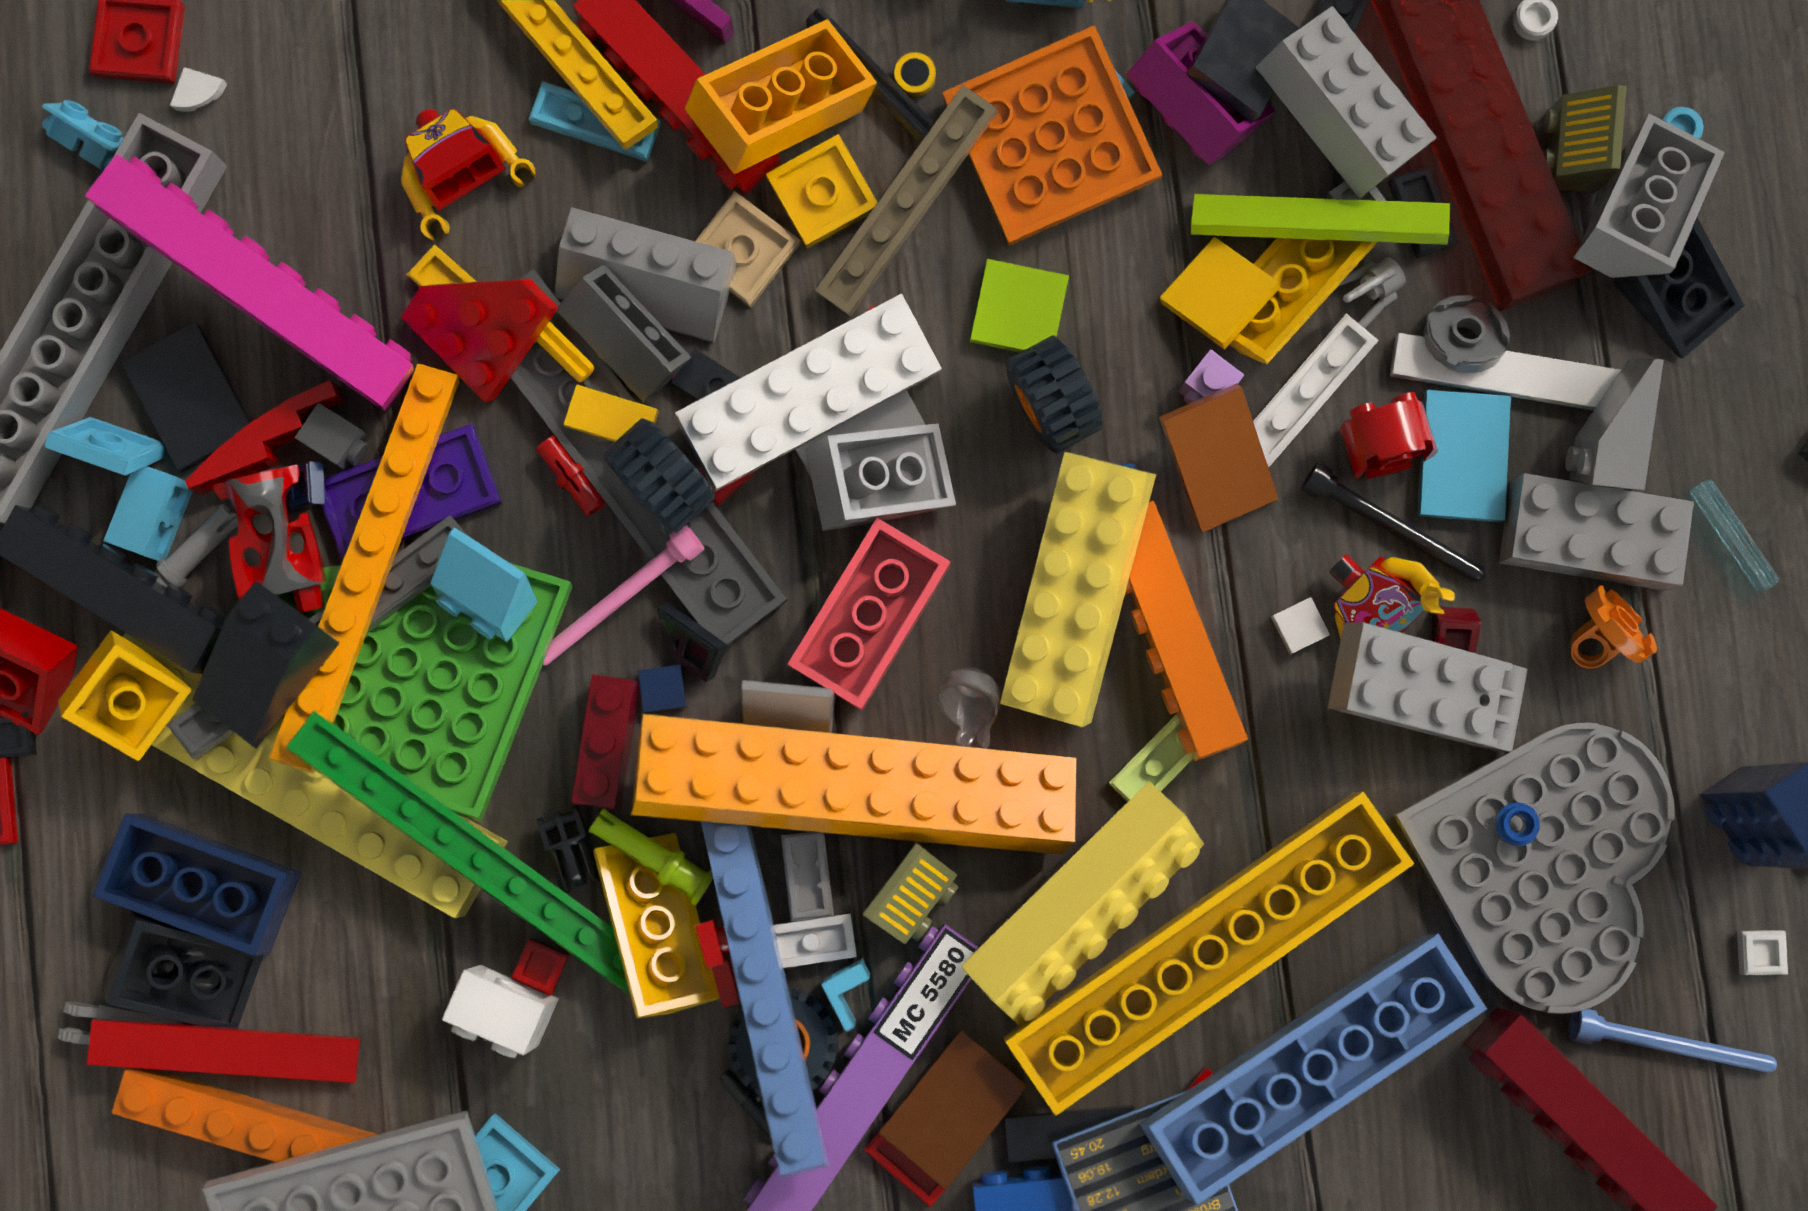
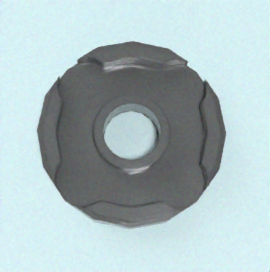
[1423,295,1510,373]

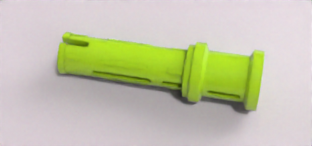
[588,808,713,906]

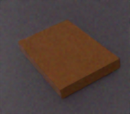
[878,1030,1028,1190]

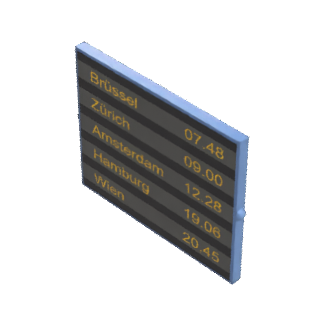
[1051,1089,1238,1211]

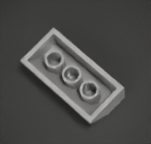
[1573,114,1725,278]
[554,207,737,343]

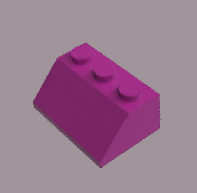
[1126,21,1276,166]

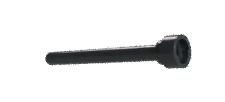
[1301,461,1486,582]

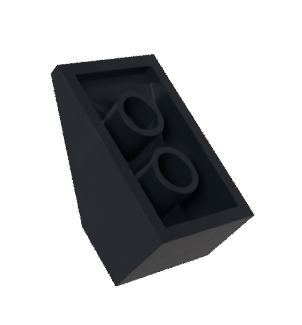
[1612,217,1745,358]
[192,580,340,749]
[102,910,264,1028]

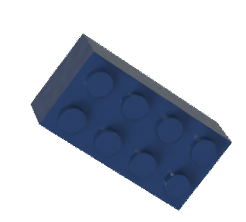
[1700,762,1808,869]
[93,813,302,956]

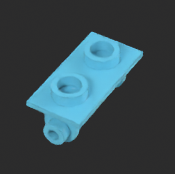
[42,100,124,171]

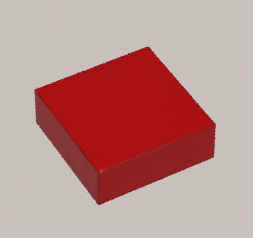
[511,938,570,996]

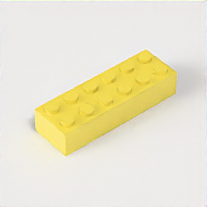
[1000,452,1156,727]
[961,781,1204,1026]

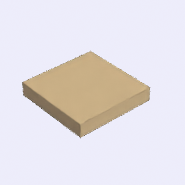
[696,191,801,308]

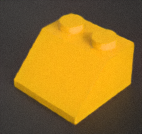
[58,631,192,761]

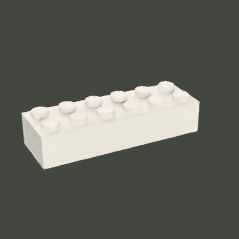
[674,294,942,492]

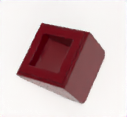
[1432,606,1482,653]

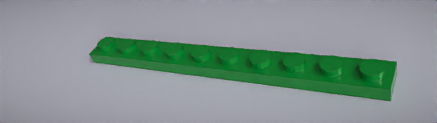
[284,711,631,997]

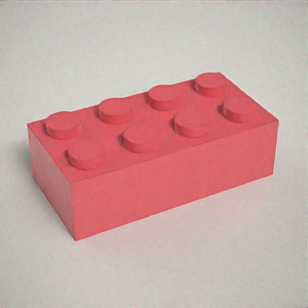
[787,518,951,712]

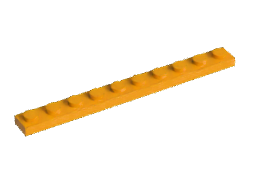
[269,363,460,774]

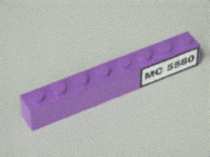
[743,923,979,1211]

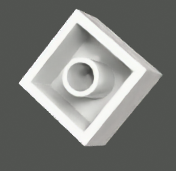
[442,965,559,1058]

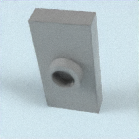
[781,832,834,921]

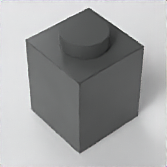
[295,403,370,470]

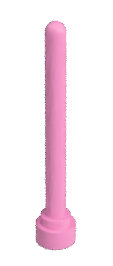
[543,525,705,666]

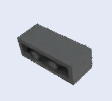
[557,265,691,402]

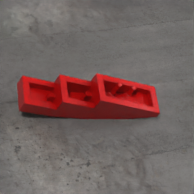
[185,380,346,495]

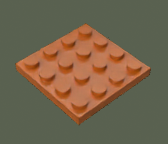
[942,25,1162,246]

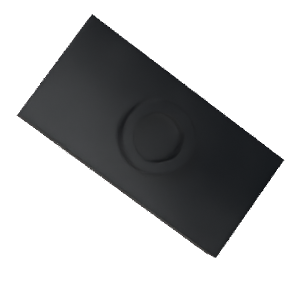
[671,348,740,401]

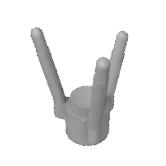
[1338,257,1406,329]

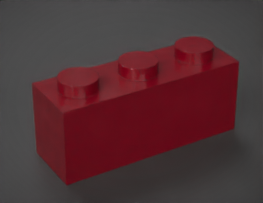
[572,674,640,809]

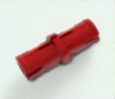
[536,435,607,517]

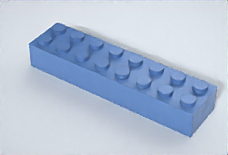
[1139,934,1487,1205]

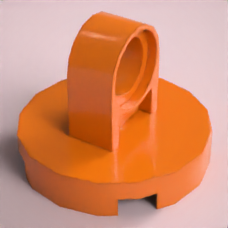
[1571,585,1657,669]

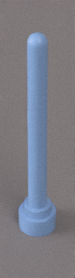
[1569,1009,1777,1073]

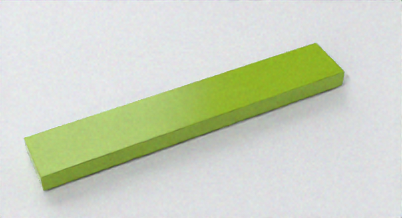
[1191,194,1450,245]

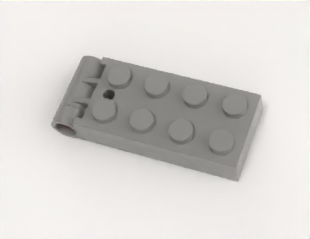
[1328,623,1528,753]

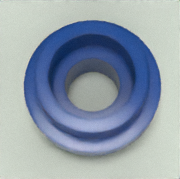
[1495,802,1540,846]

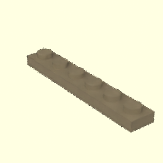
[815,85,998,317]

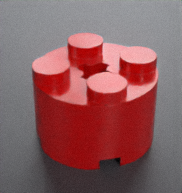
[1340,392,1438,479]

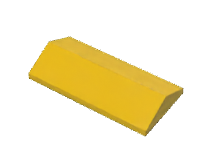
[1229,238,1377,364]
[593,833,720,1019]

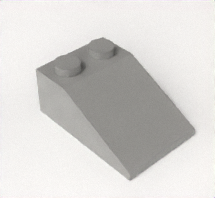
[1566,358,1664,490]
[805,423,956,531]
[742,680,836,733]

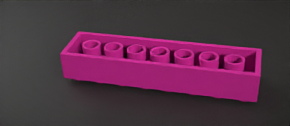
[85,154,415,413]

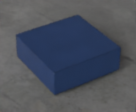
[289,462,325,511]
[638,665,687,713]

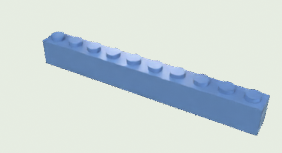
[701,821,829,1178]

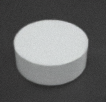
[1513,0,1558,41]

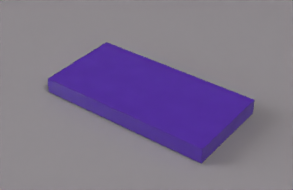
[321,423,502,561]

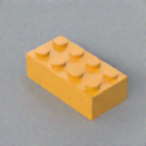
[685,19,877,174]

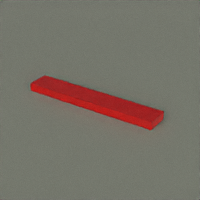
[87,1018,361,1083]

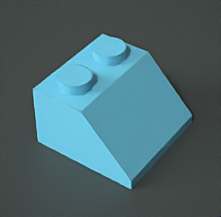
[431,527,538,642]

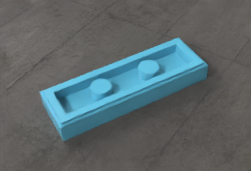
[529,81,661,162]

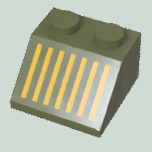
[1540,85,1627,193]
[863,843,959,944]

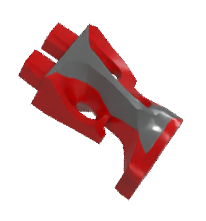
[213,464,327,613]

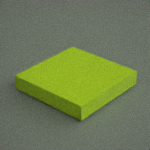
[970,259,1069,352]

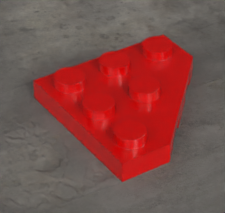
[401,278,559,402]

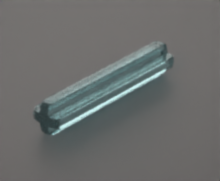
[1690,479,1779,592]

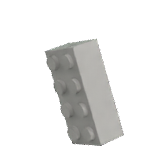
[1255,6,1437,199]
[1499,473,1694,591]

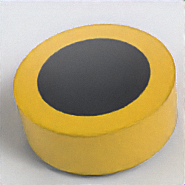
[894,52,936,97]

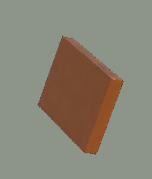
[1159,383,1279,533]

